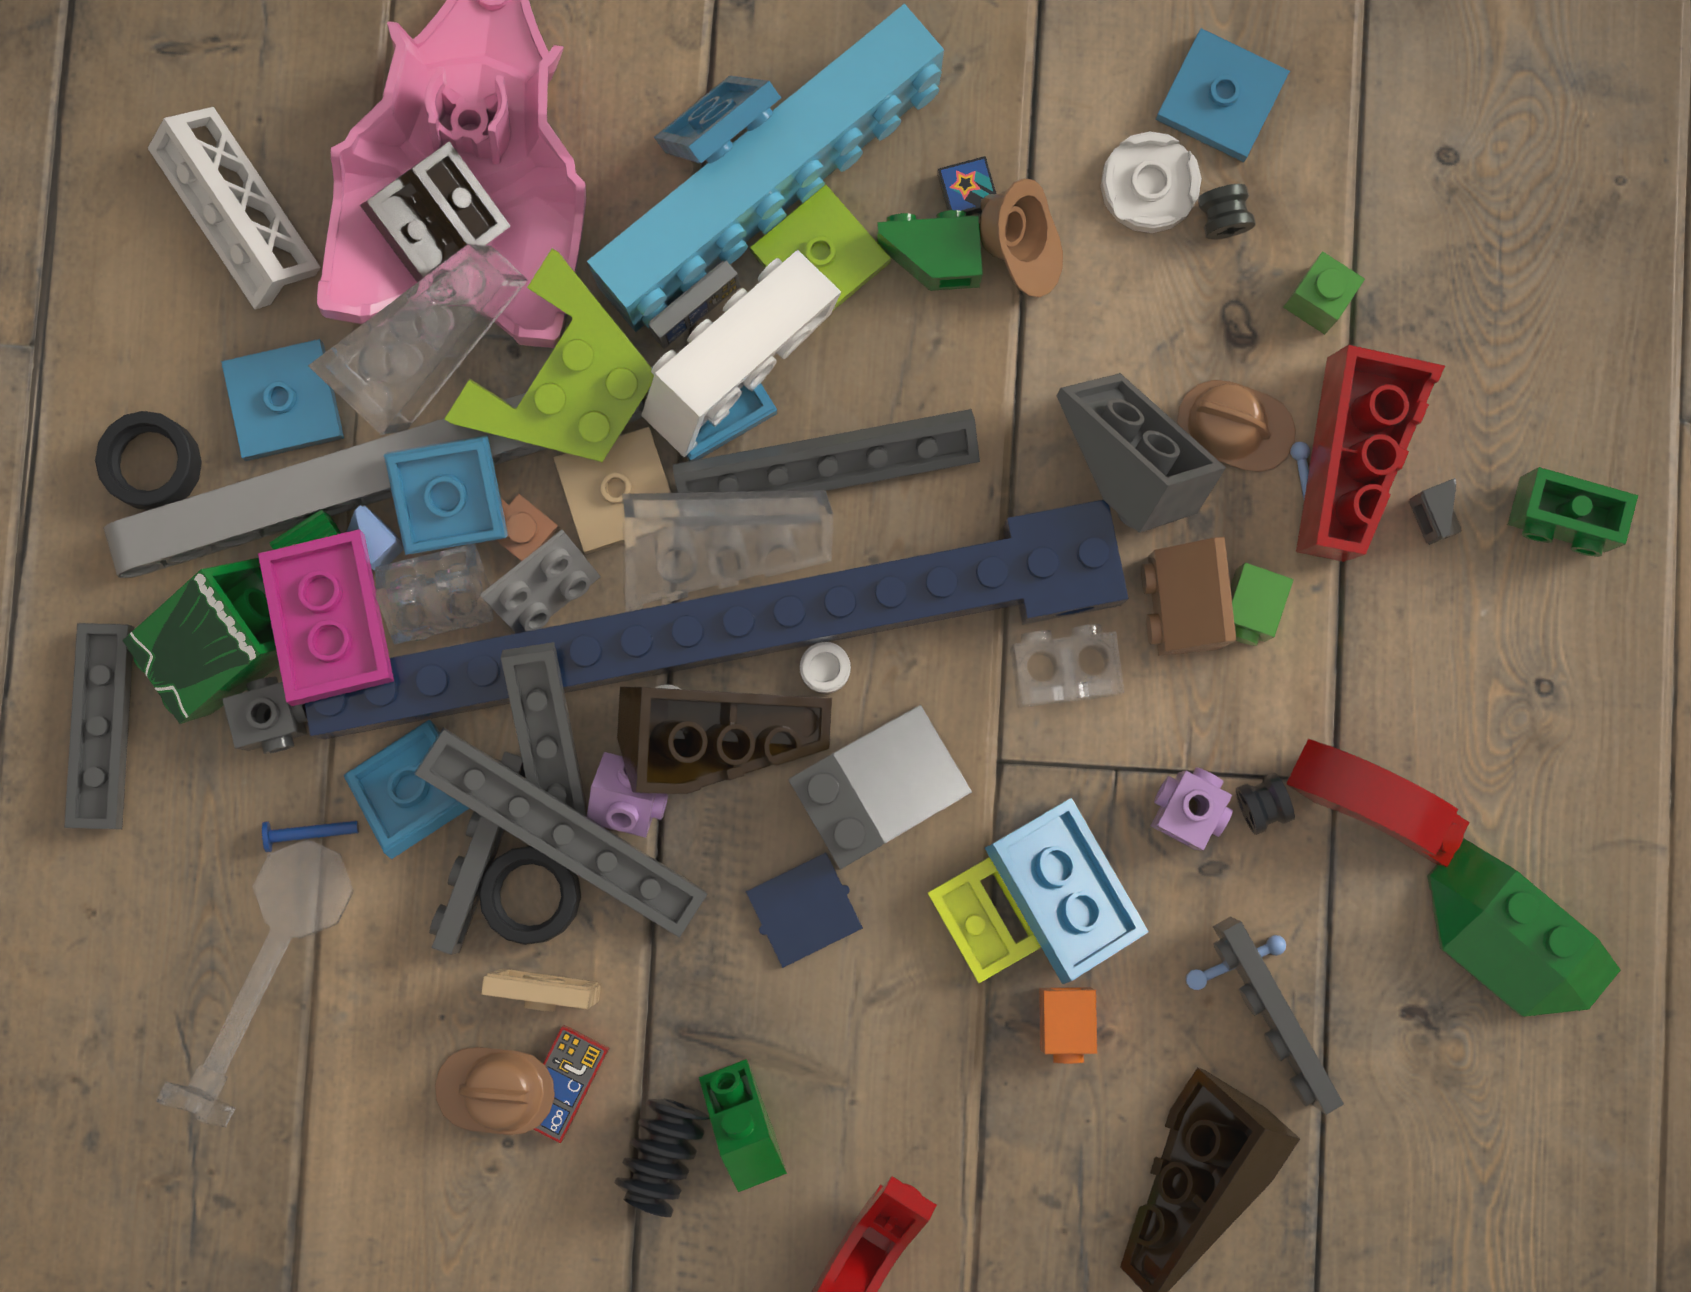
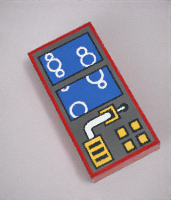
[533,1025,610,1143]

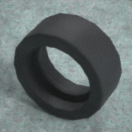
[95,411,202,510]
[479,846,581,945]

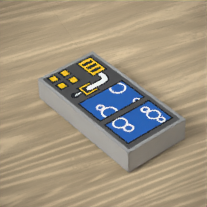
[649,260,740,349]

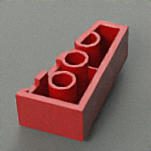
[1296,345,1445,562]

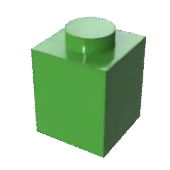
[1283,251,1365,335]
[1230,562,1294,646]

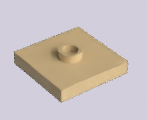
[553,426,681,555]
[481,968,601,1011]

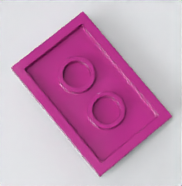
[258,529,394,706]

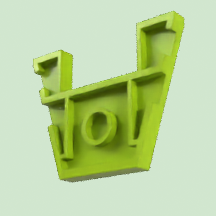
[444,248,654,462]

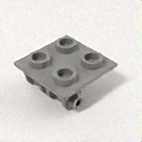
[480,530,601,633]

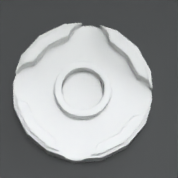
[1100,131,1202,233]

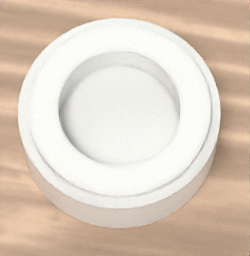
[800,642,851,694]

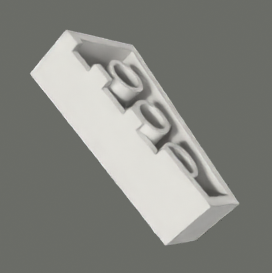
[641,250,841,457]

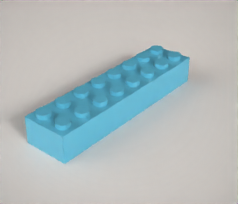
[587,3,944,332]

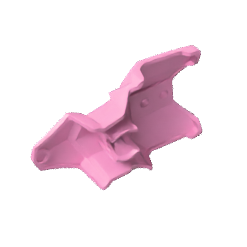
[317,0,586,348]

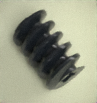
[614,1098,710,1217]

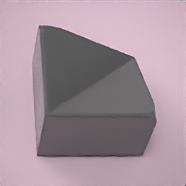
[1409,478,1462,545]

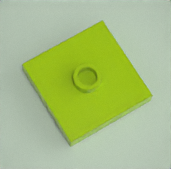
[750,185,891,312]

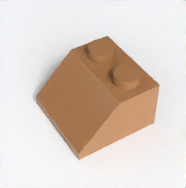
[1141,537,1236,656]

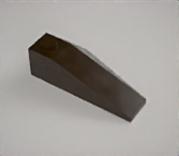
[617,687,832,794]
[1120,1067,1300,1292]

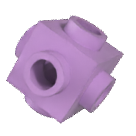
[587,752,669,838]
[1150,767,1233,850]

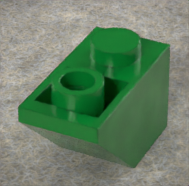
[877,210,983,291]
[699,1059,787,1192]

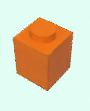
[1039,987,1097,1064]

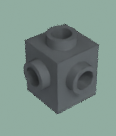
[222,677,308,754]

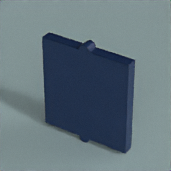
[746,852,863,968]

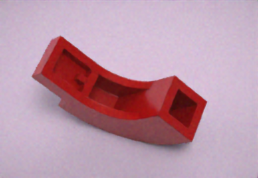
[1286,739,1470,867]
[811,1176,937,1292]

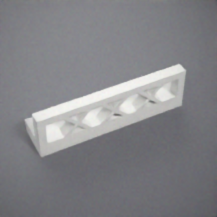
[148,107,321,309]

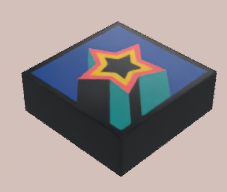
[937,156,997,216]

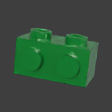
[1507,467,1639,557]

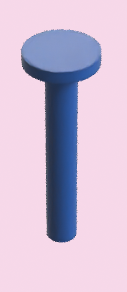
[262,821,359,852]

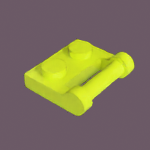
[927,857,1041,983]

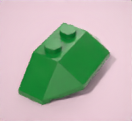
[1427,838,1621,1017]

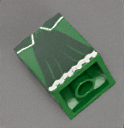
[122,558,279,724]

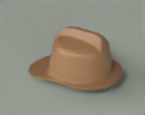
[979,178,1063,297]
[1177,380,1296,472]
[435,1047,555,1135]

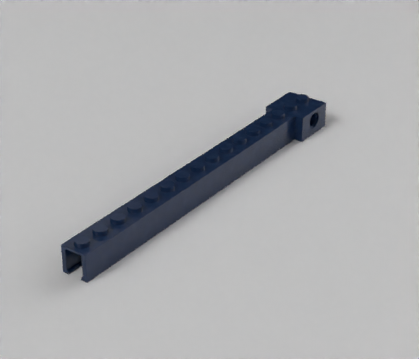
[305,500,1129,739]

